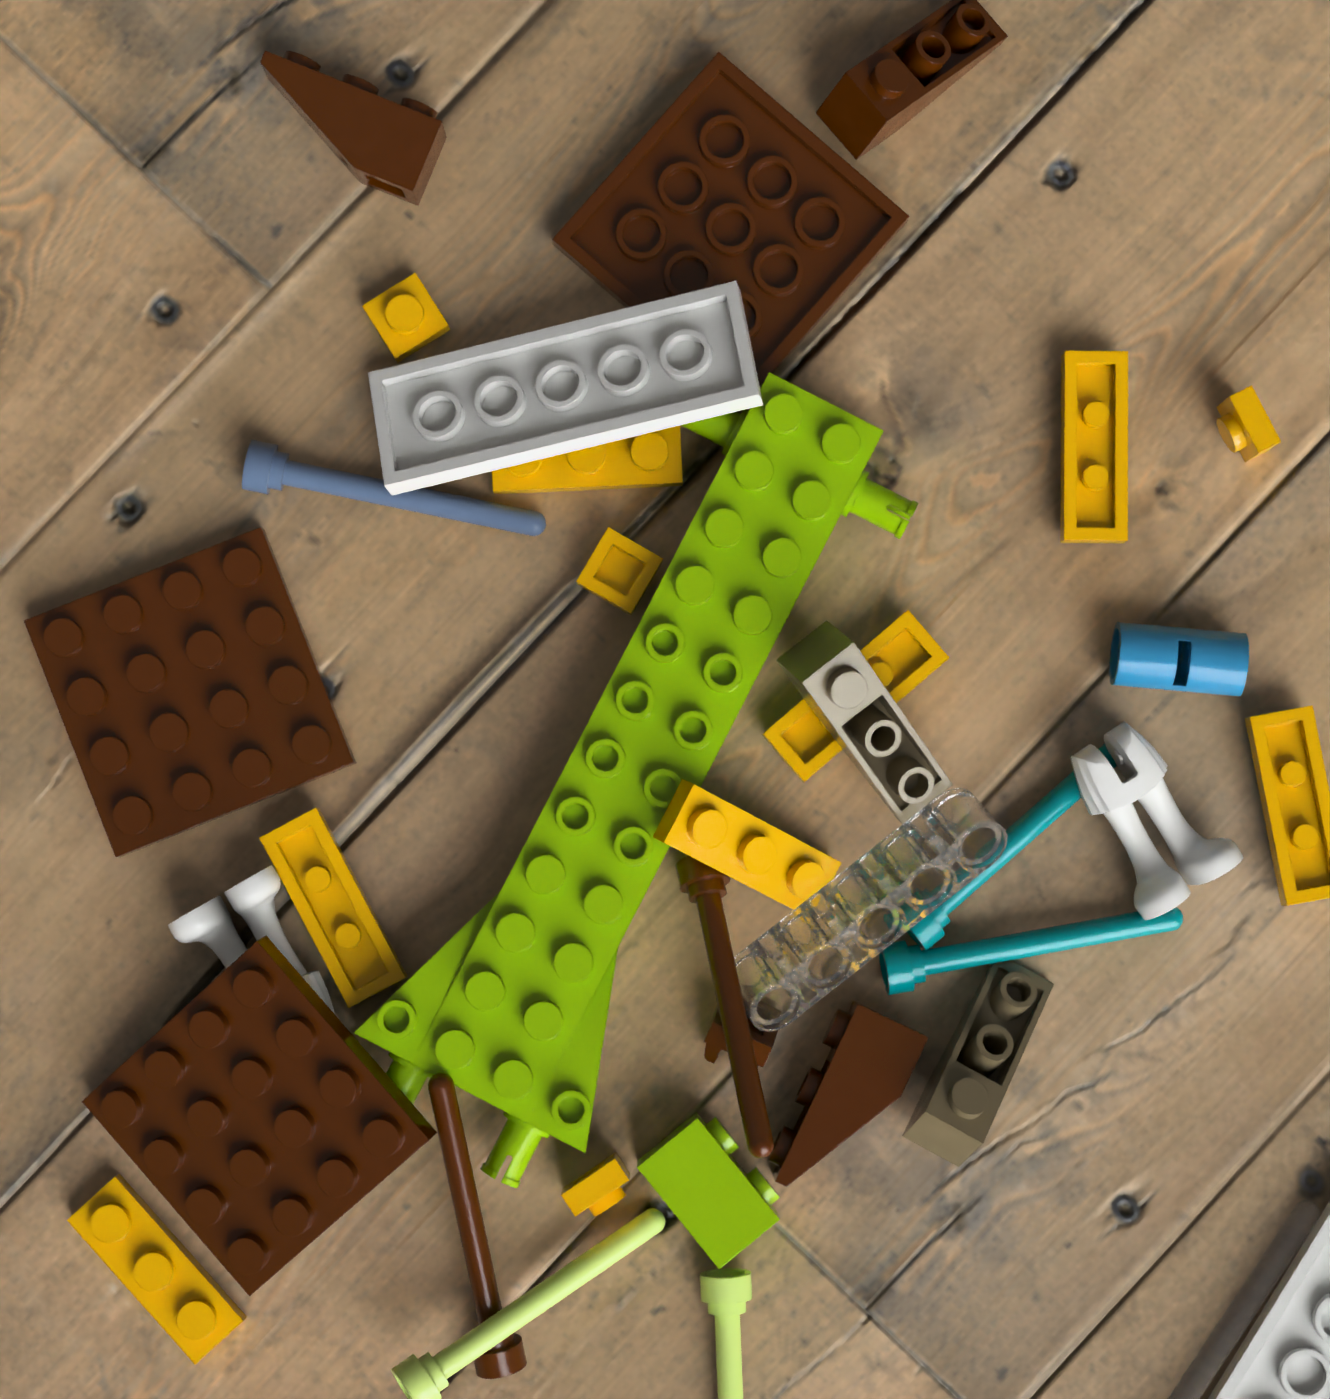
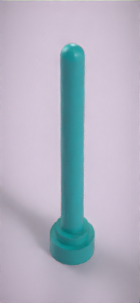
[892,743,1117,951]
[878,907,1183,995]

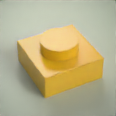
[362,273,450,363]
[1216,385,1281,462]
[576,527,663,616]
[561,1152,630,1217]

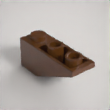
[816,0,1008,160]
[260,51,447,206]
[767,1001,929,1187]

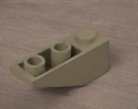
[776,621,953,824]
[902,960,1054,1167]

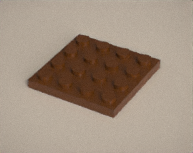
[552,52,909,388]
[24,527,356,857]
[82,936,437,1296]

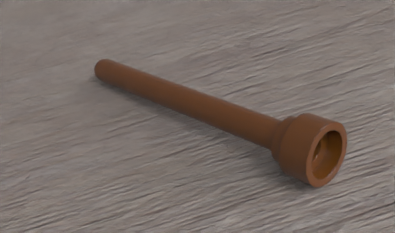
[675,856,774,1158]
[428,1073,527,1379]

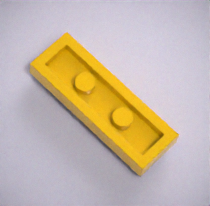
[1060,350,1128,543]
[492,426,683,494]
[762,610,949,783]
[1245,705,1330,906]
[653,779,842,919]
[259,808,408,1008]
[67,1174,247,1365]

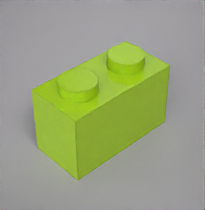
[637,1112,780,1269]

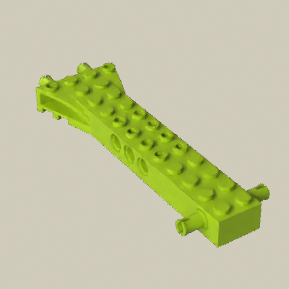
[354,372,918,1188]

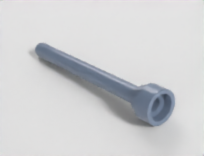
[242,440,546,536]

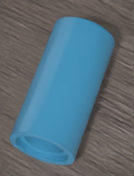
[1109,622,1249,696]

